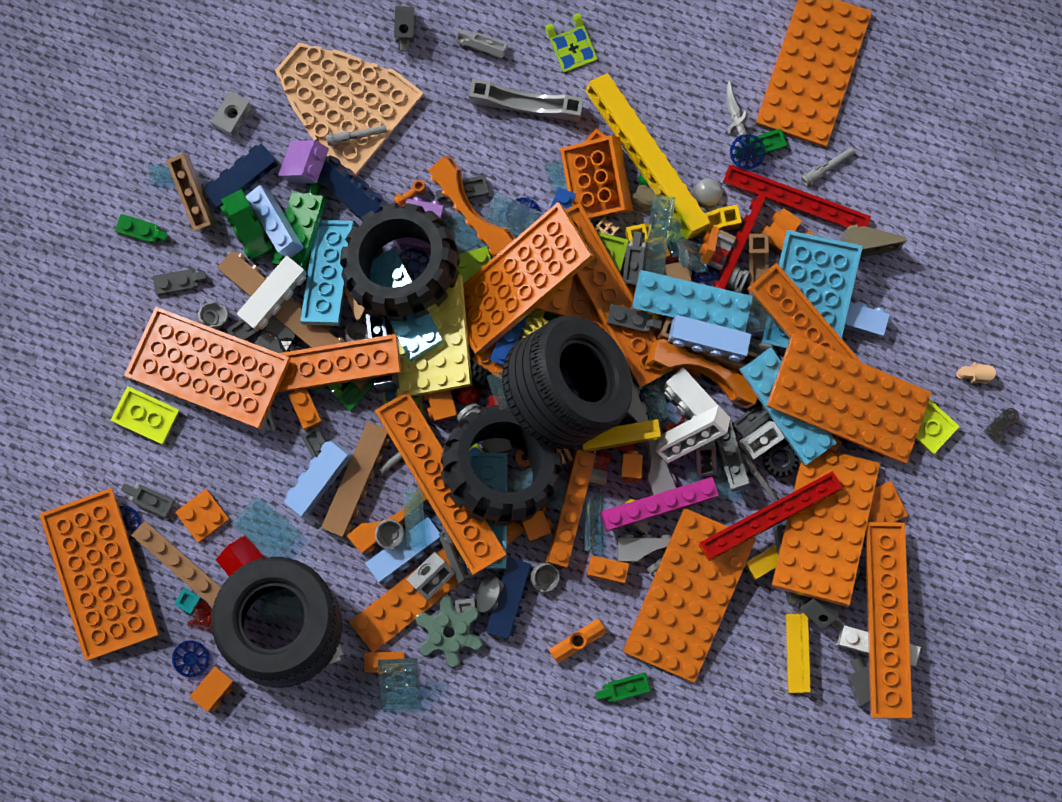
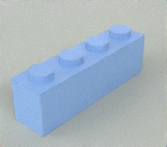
[246,185,304,259]
[844,302,890,339]
[668,315,751,362]
[284,441,353,516]
[365,517,441,584]

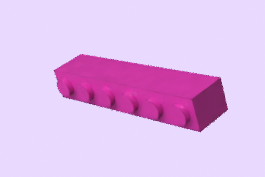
[599,477,719,533]

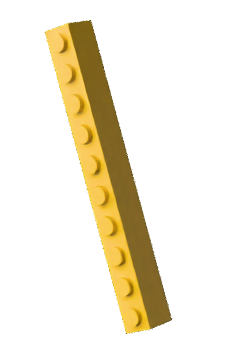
[585,73,710,240]

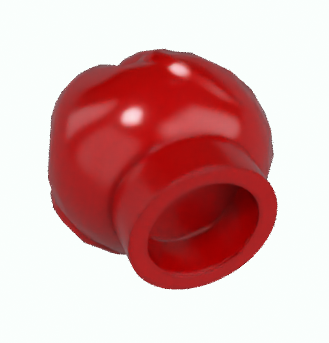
[452,383,481,405]

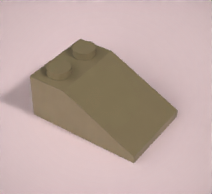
[840,225,907,257]

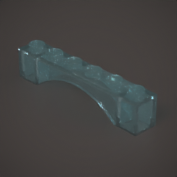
[640,195,675,312]

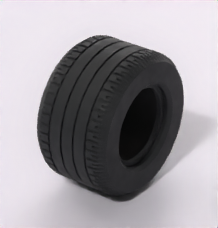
[502,316,632,449]
[211,557,342,688]

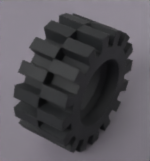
[470,360,495,390]
[763,442,799,478]

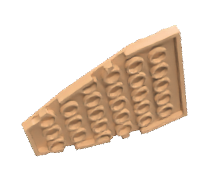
[275,43,424,176]

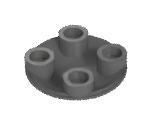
[475,574,504,612]

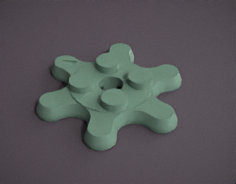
[415,595,484,668]

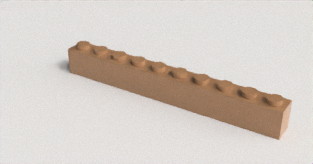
[217,251,373,391]

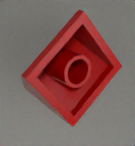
[215,535,264,576]

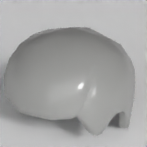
[692,178,723,207]
[197,302,228,330]
[344,321,368,342]
[374,519,404,550]
[531,563,560,592]

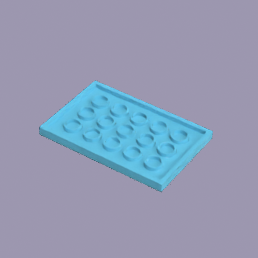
[762,230,863,348]

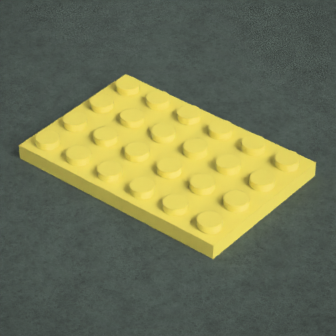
[392,274,473,397]

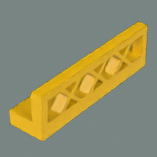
[583,419,662,452]
[785,613,810,693]

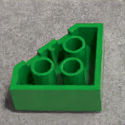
[221,189,274,262]

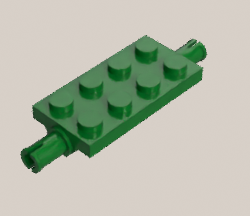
[271,181,327,270]

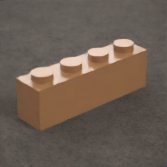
[166,153,216,232]

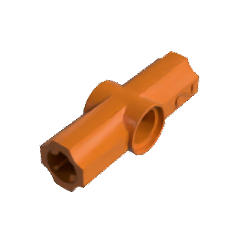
[549,618,607,664]

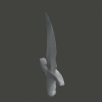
[726,80,749,142]
[740,449,778,502]

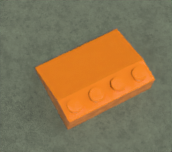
[560,135,633,220]

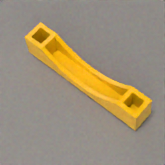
[625,204,742,245]

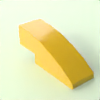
[745,545,778,581]

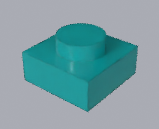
[174,588,201,615]

